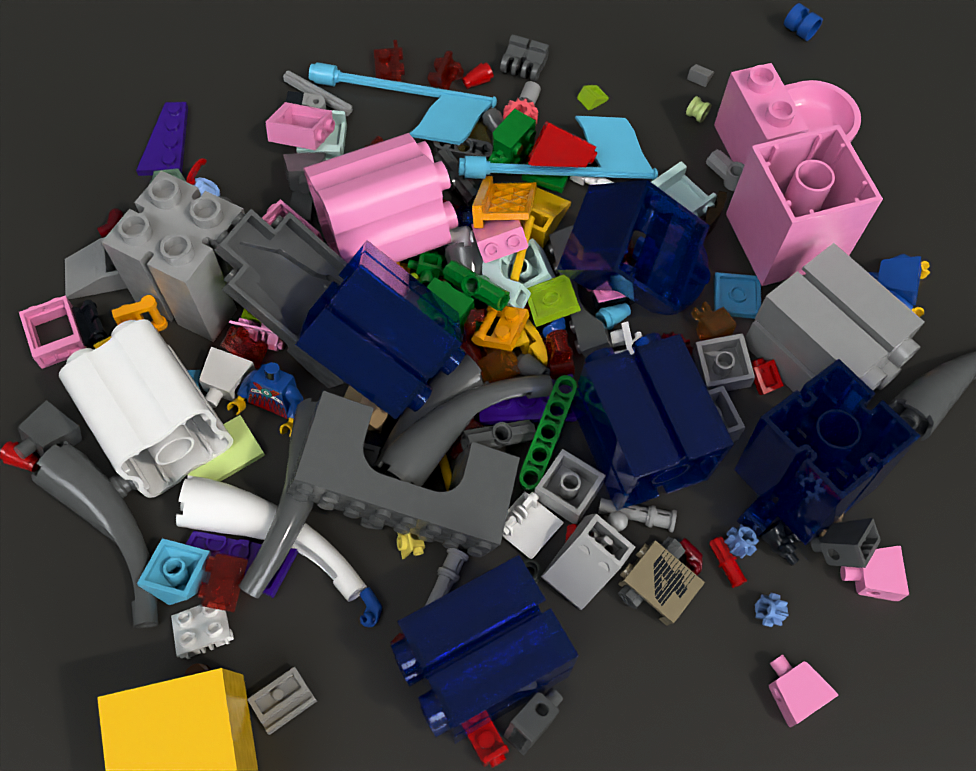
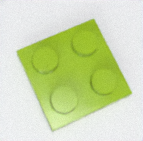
[527,273,581,327]

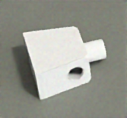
[199,347,256,408]

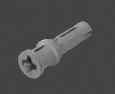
[598,498,677,532]
[418,548,469,628]

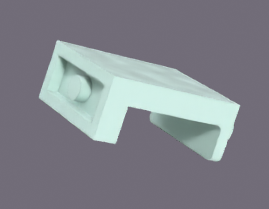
[296,110,347,160]
[646,161,717,230]

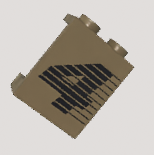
[618,540,705,626]

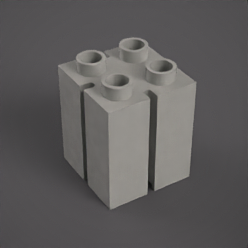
[102,170,245,342]
[745,243,924,422]

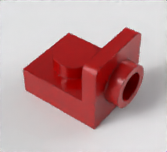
[751,357,784,395]
[468,721,509,768]

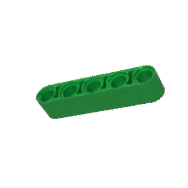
[519,375,577,493]

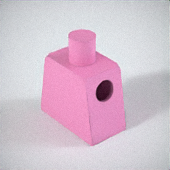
[840,546,909,601]
[769,655,838,727]

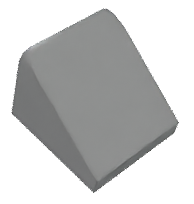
[687,64,714,87]

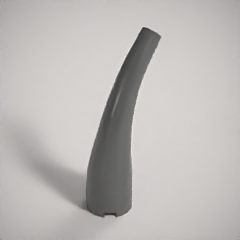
[884,351,976,441]
[360,353,489,529]
[372,375,553,487]
[239,398,317,598]
[31,441,159,628]

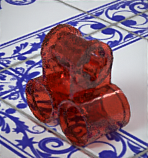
[542,329,575,379]

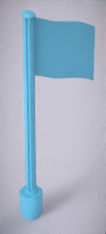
[309,62,497,145]
[458,116,658,180]

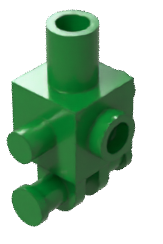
[407,250,447,291]

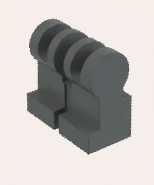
[500,34,549,82]

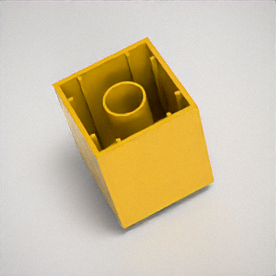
[97,668,258,771]

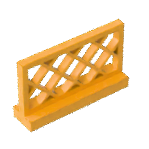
[472,176,537,228]

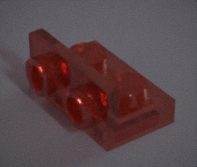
[374,40,405,82]
[197,550,248,612]

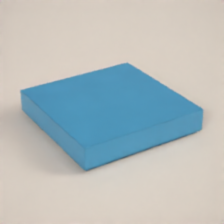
[714,272,761,319]

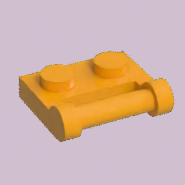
[112,295,168,332]
[471,306,530,351]

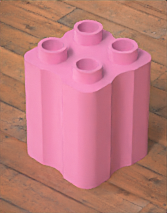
[303,133,458,275]

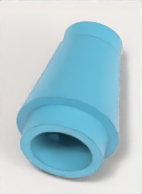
[596,303,631,330]

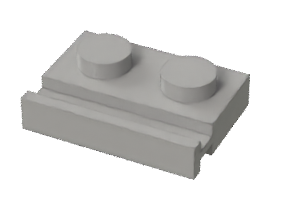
[247,667,317,735]

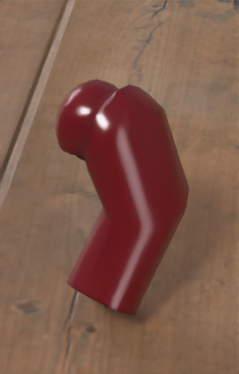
[97,208,124,238]
[680,538,703,575]

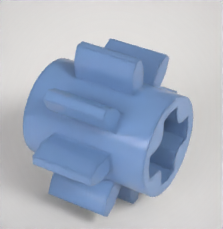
[724,524,759,558]
[755,593,789,627]

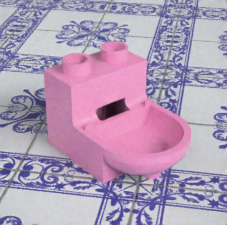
[714,63,861,165]

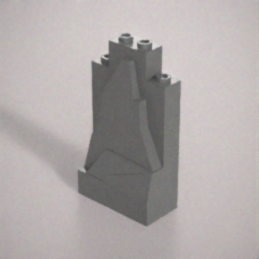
[214,209,400,388]

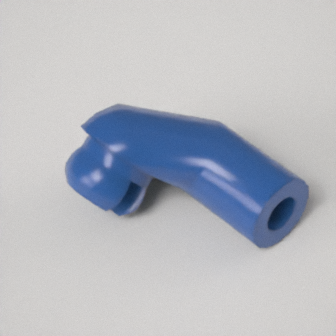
[359,587,382,627]

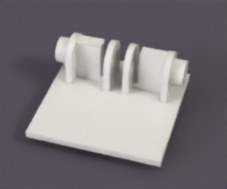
[503,491,564,559]
[171,597,234,659]

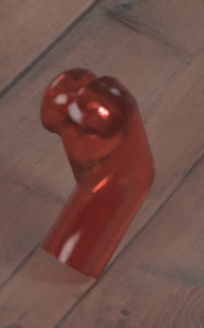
[464,308,484,343]

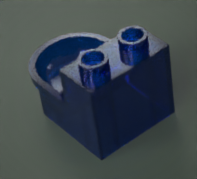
[557,180,711,315]

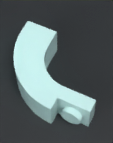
[482,253,531,309]

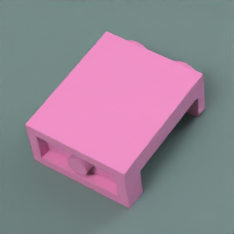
[471,220,528,263]

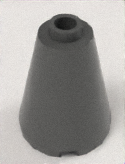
[444,242,483,308]

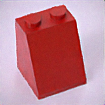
[527,120,597,167]

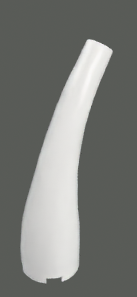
[176,475,367,602]

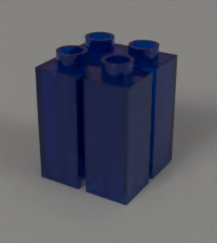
[295,240,466,419]
[571,333,734,511]
[734,359,921,545]
[390,555,579,744]

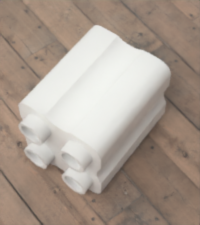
[59,319,233,498]

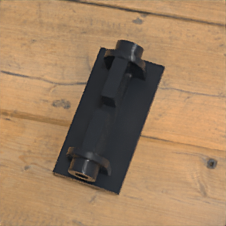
[71,300,107,347]

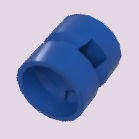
[783,3,823,41]

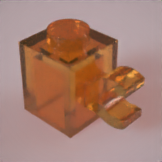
[691,302,737,341]
[477,347,520,383]

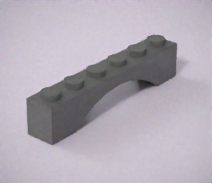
[548,225,614,360]

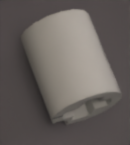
[519,81,541,105]

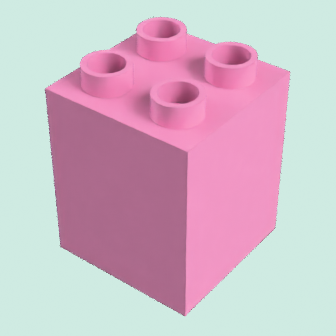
[726,124,883,286]

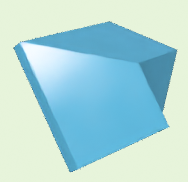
[137,538,211,605]

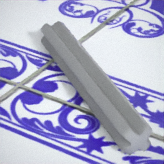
[283,71,353,116]

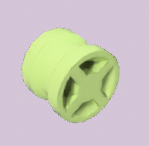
[686,96,711,123]

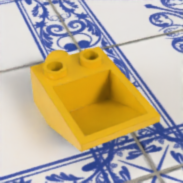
[519,188,571,248]

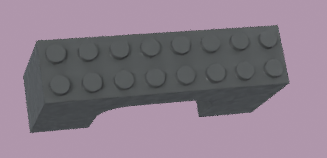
[286,391,520,557]

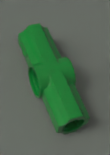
[443,260,510,311]

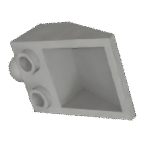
[65,237,127,300]
[541,511,635,610]

